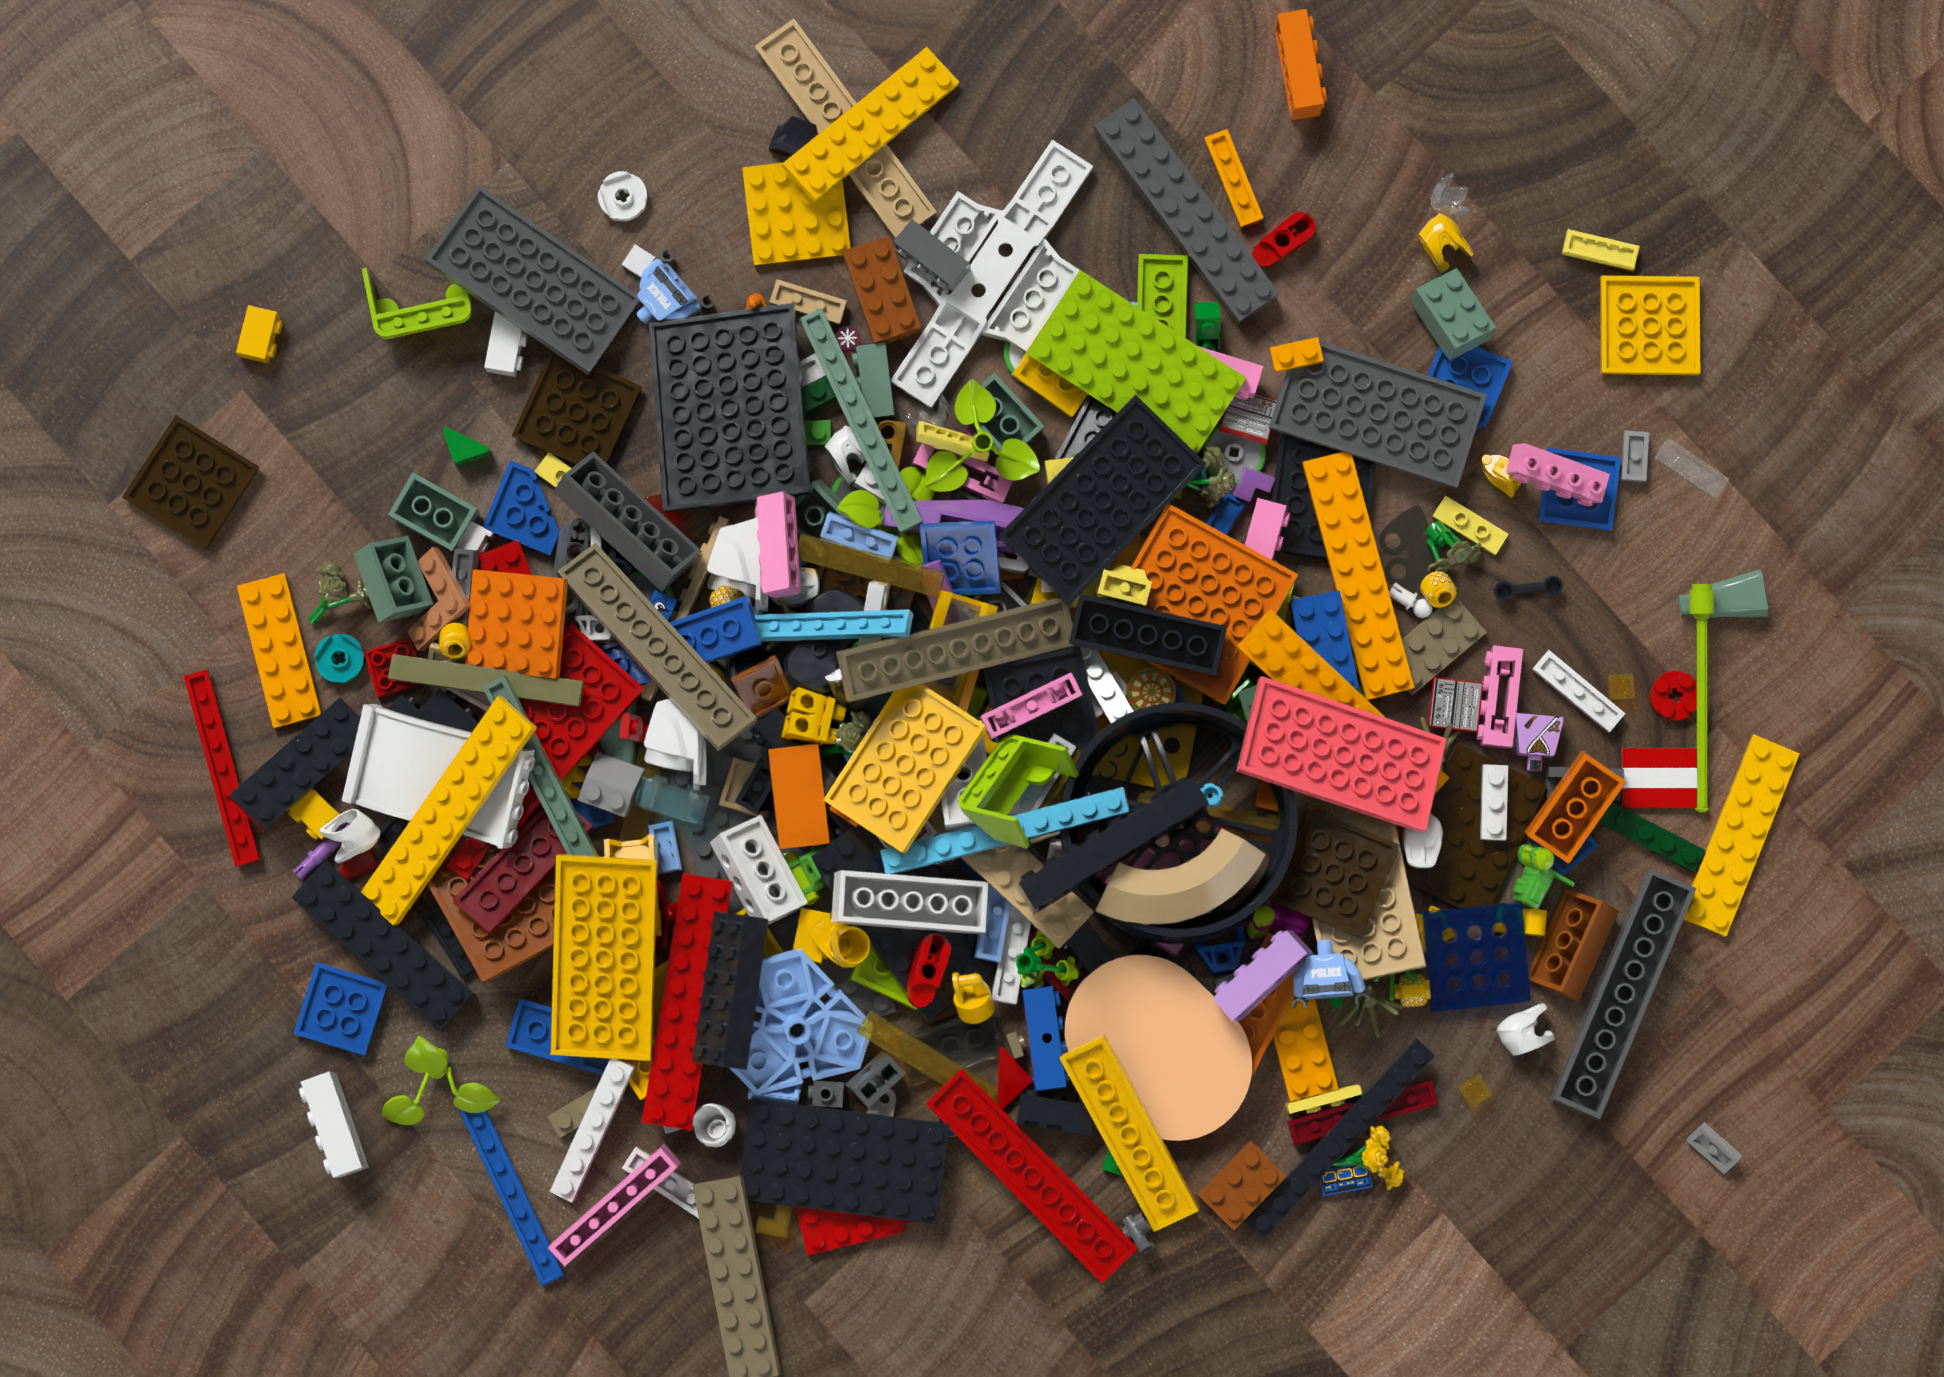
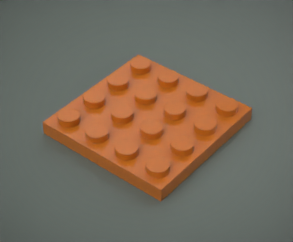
[465,569,568,679]

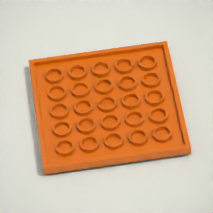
[1112,503,1298,706]

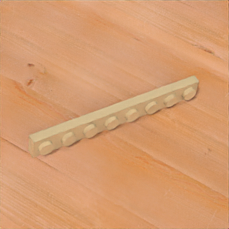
[641,516,730,703]

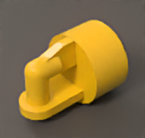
[952,972,995,1024]

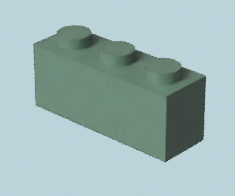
[852,343,895,422]

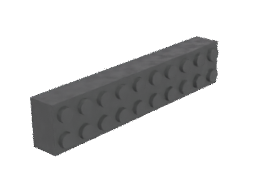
[1094,98,1279,327]
[1550,868,1696,1120]

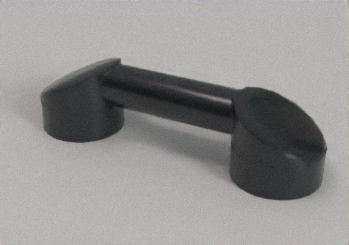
[1493,576,1563,601]

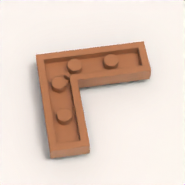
[407,547,471,651]

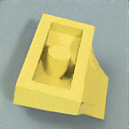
[1097,564,1152,607]

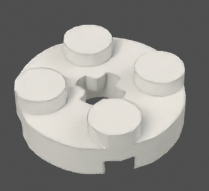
[598,171,647,221]

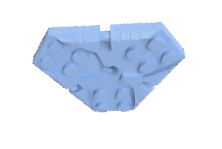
[730,948,874,1095]

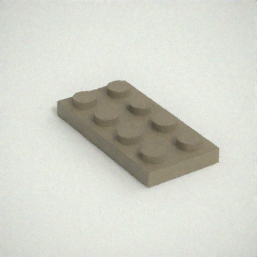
[1402,597,1487,696]

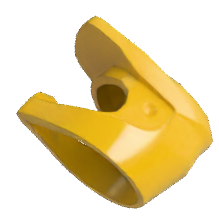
[1418,213,1474,273]
[811,918,870,968]

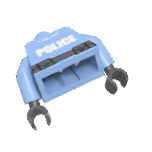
[637,249,714,323]
[1292,940,1370,1010]

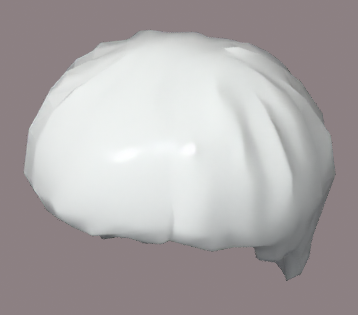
[693,1104,736,1148]

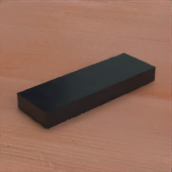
[423,905,475,979]

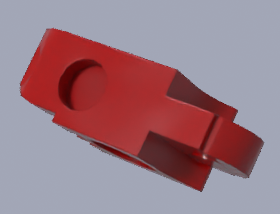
[1252,212,1316,268]
[906,933,951,1008]

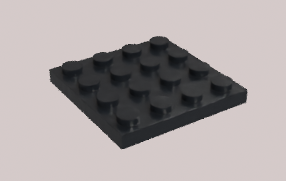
[982,647,1099,750]

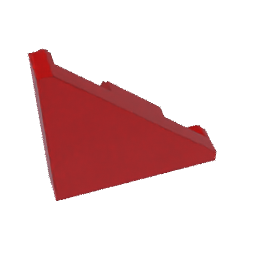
[340,848,379,880]
[997,1046,1033,1109]

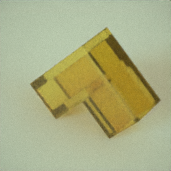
[755,1204,793,1238]

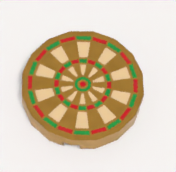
[1126,667,1176,711]

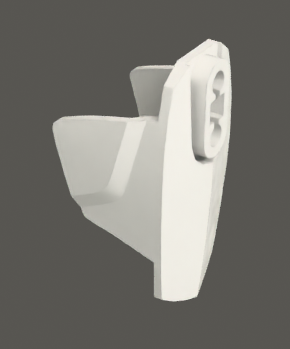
[707,502,768,615]
[644,699,706,790]

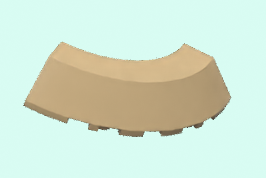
[1096,829,1266,924]

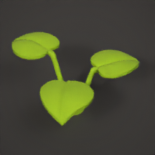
[925,379,1040,492]
[837,467,935,569]
[382,1036,500,1125]

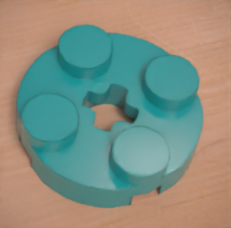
[315,634,365,684]

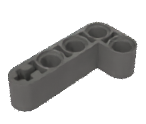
[552,518,590,614]

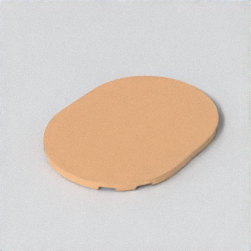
[1064,955,1252,1141]

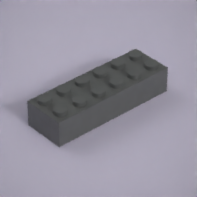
[554,452,702,592]

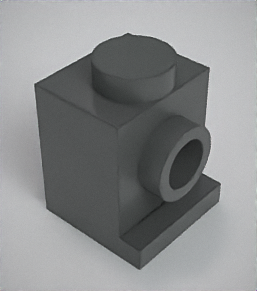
[808,1081,845,1108]

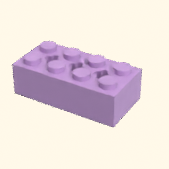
[1212,930,1314,1021]

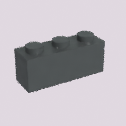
[893,219,971,292]

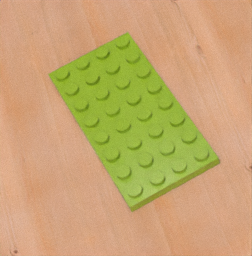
[1026,270,1246,454]

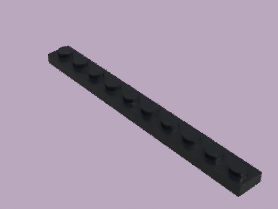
[1244,1038,1435,1239]

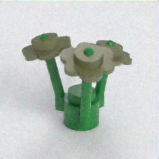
[1426,521,1482,573]

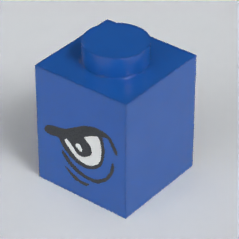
[650,590,679,622]

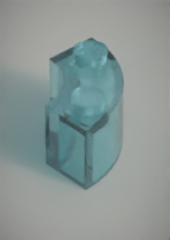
[635,774,710,825]

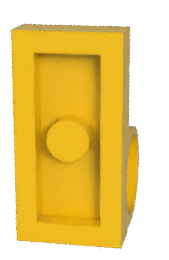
[1494,906,1547,937]

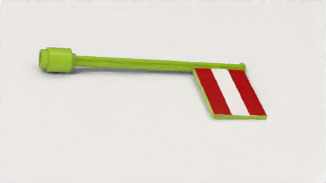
[1622,584,1714,813]

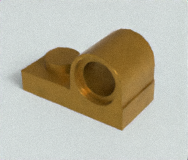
[878,420,907,470]

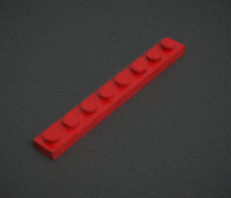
[183,669,261,867]

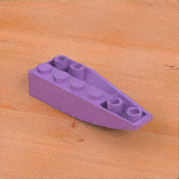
[881,500,1024,557]

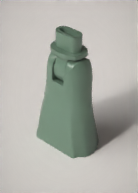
[1678,569,1768,618]
[599,700,637,765]

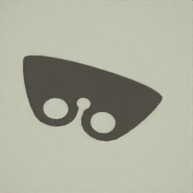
[1379,505,1436,596]

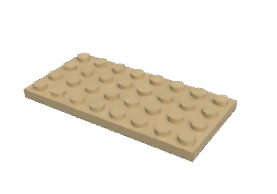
[1294,791,1427,980]

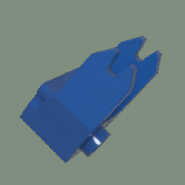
[1191,918,1245,976]

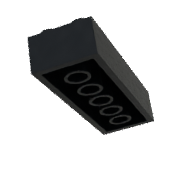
[1069,594,1228,677]
[692,911,769,1070]

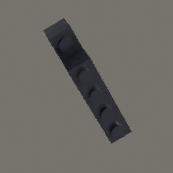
[388,688,478,732]

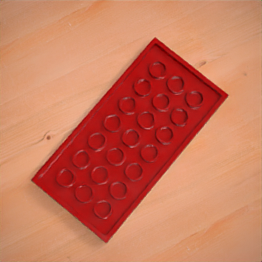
[471,623,646,830]

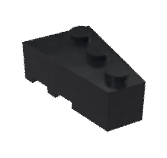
[1016,1090,1093,1136]

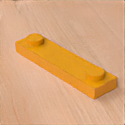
[1204,129,1264,229]

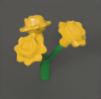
[1332,1125,1404,1190]

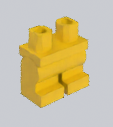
[781,687,846,747]

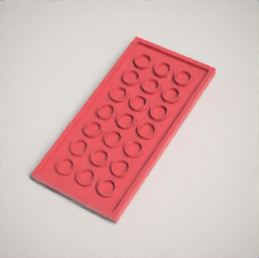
[1237,676,1447,833]

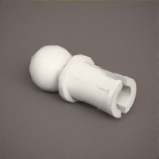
[1389,582,1433,618]

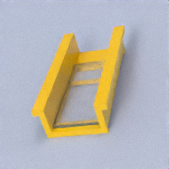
[923,590,998,713]

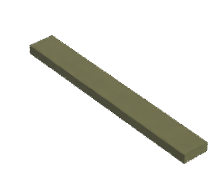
[388,654,585,707]

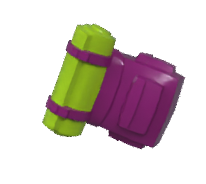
[1244,901,1311,944]

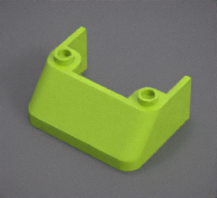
[362,268,472,339]
[958,735,1079,848]

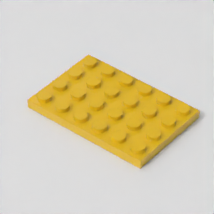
[823,684,988,854]

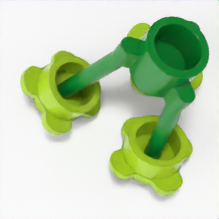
[1016,931,1079,988]

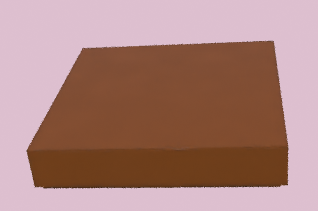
[730,655,792,719]

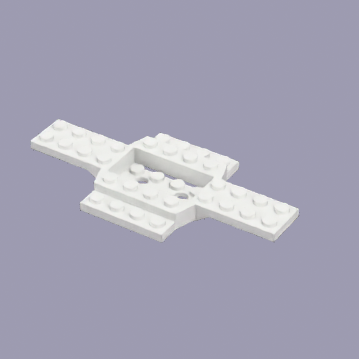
[890,140,1093,409]

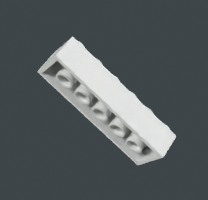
[831,870,988,934]

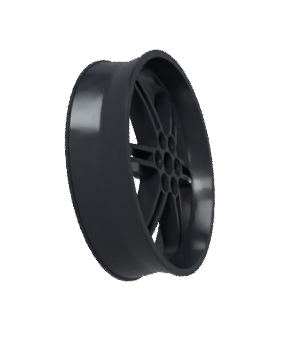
[1060,703,1298,944]

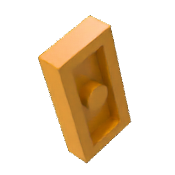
[1269,337,1324,373]

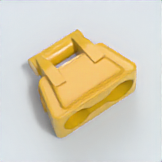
[1482,455,1521,498]

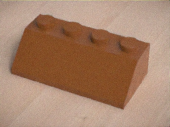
[1525,889,1619,1002]

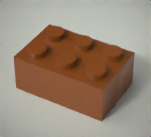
[1196,1141,1287,1231]

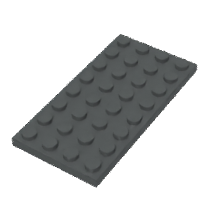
[424,184,640,375]
[1269,335,1487,489]

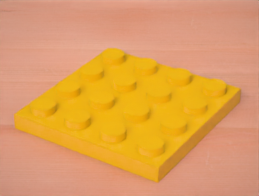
[742,163,850,266]
[1600,276,1700,375]

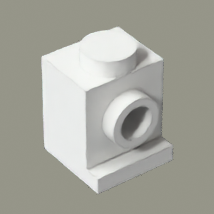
[457,521,495,554]

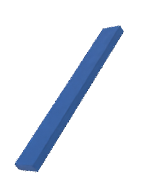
[458,1109,565,1287]

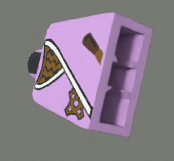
[1514,713,1564,772]

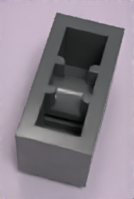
[845,1051,905,1108]

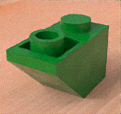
[1194,302,1221,353]

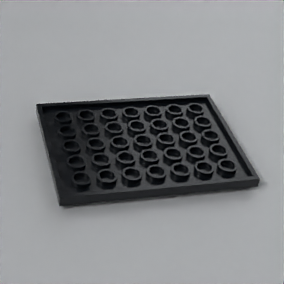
[649,303,811,514]

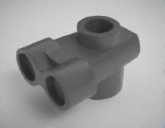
[1122,1212,1156,1254]

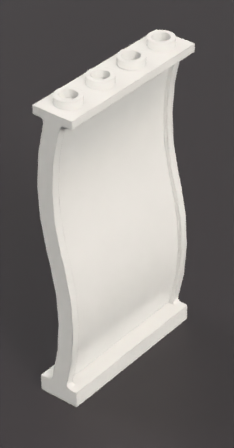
[342,704,535,849]

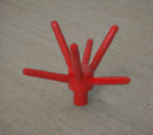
[657,880,678,948]

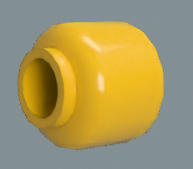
[439,623,471,659]

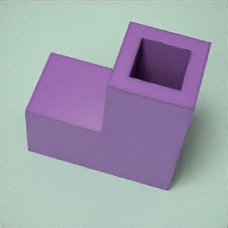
[1233,466,1275,502]

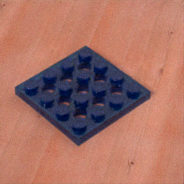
[1421,902,1531,1012]

